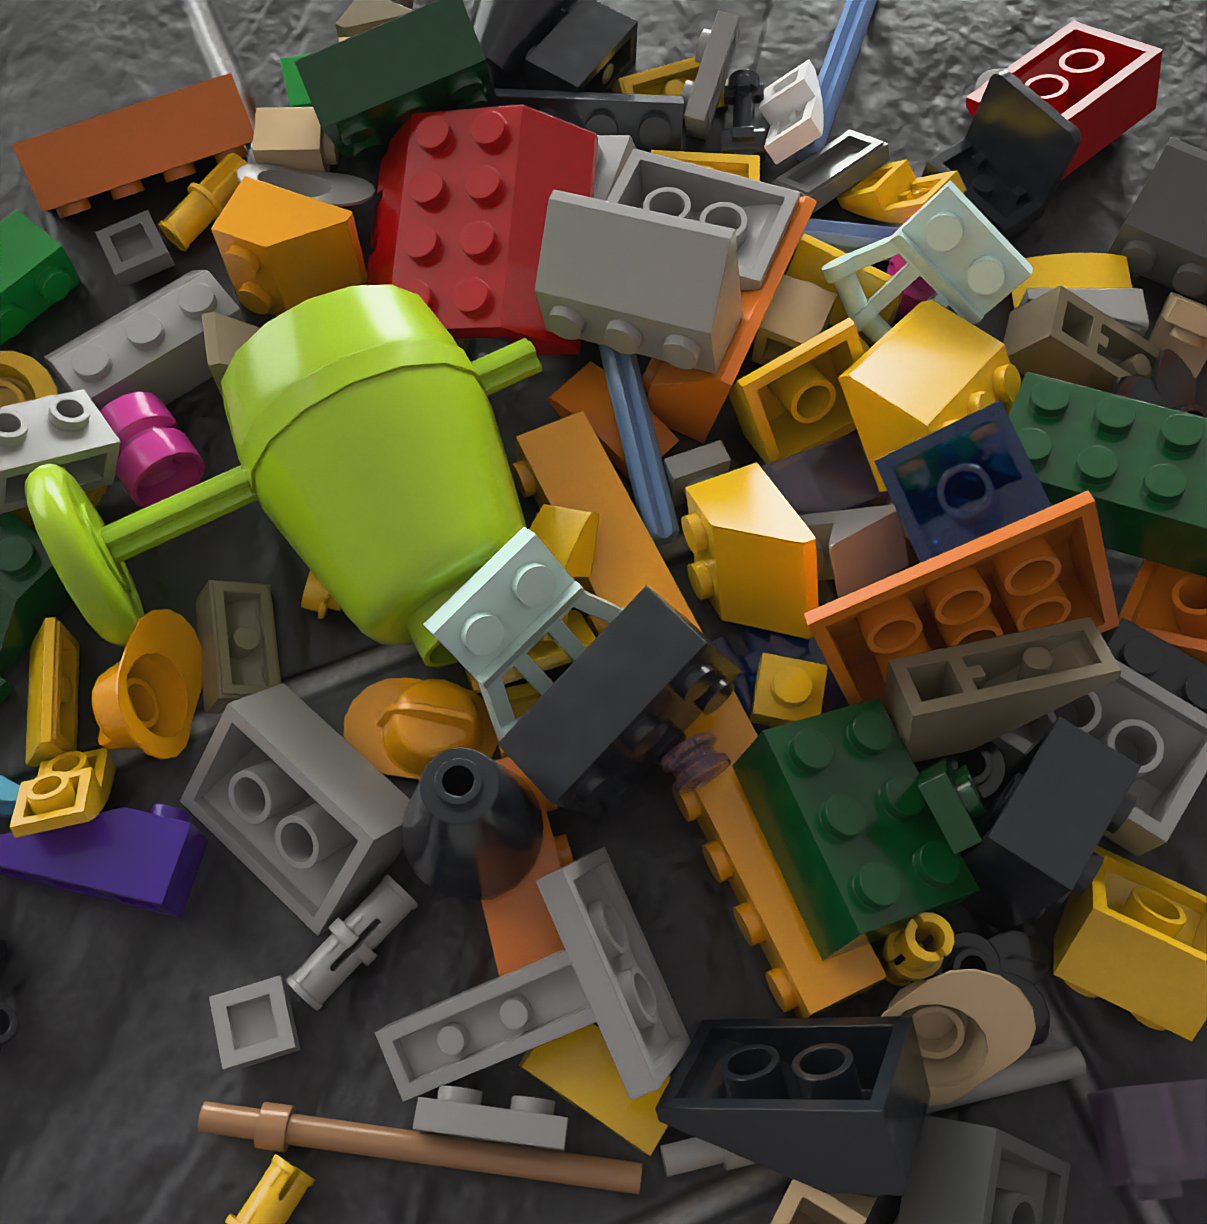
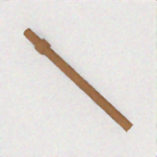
[198,1101,642,1195]

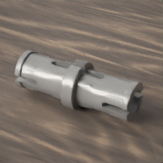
[286,874,419,1011]

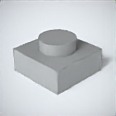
[664,440,731,507]
[209,976,301,1072]

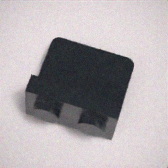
[921,69,1082,239]

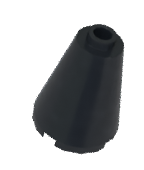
[470,0,579,88]
[402,747,544,901]

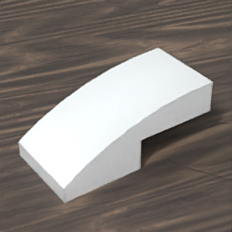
[759,60,824,165]

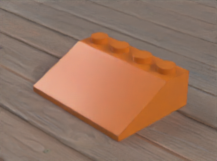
[803,491,1120,705]

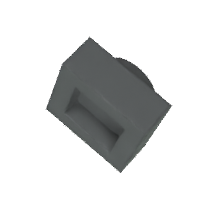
[95,210,175,288]

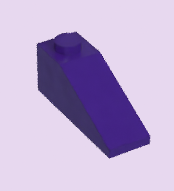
[0,804,209,919]

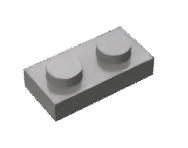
[681,10,740,140]
[413,1085,569,1152]

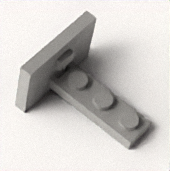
[375,846,691,1102]

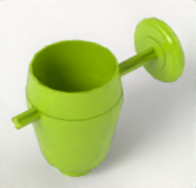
[24,285,542,667]

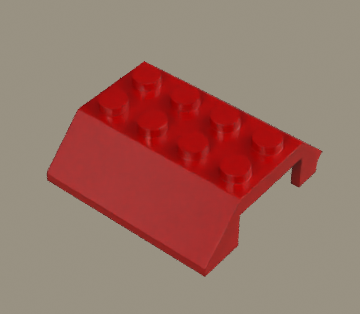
[366,105,598,356]

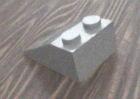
[606,149,800,291]

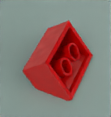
[966,21,1163,180]

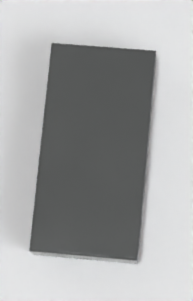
[772,130,890,214]

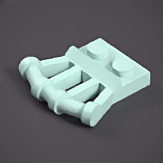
[822,180,1033,344]
[423,527,624,741]

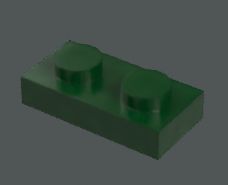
[918,756,988,854]

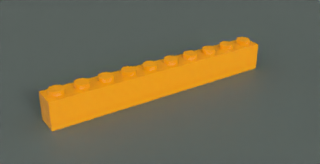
[511,410,887,1018]

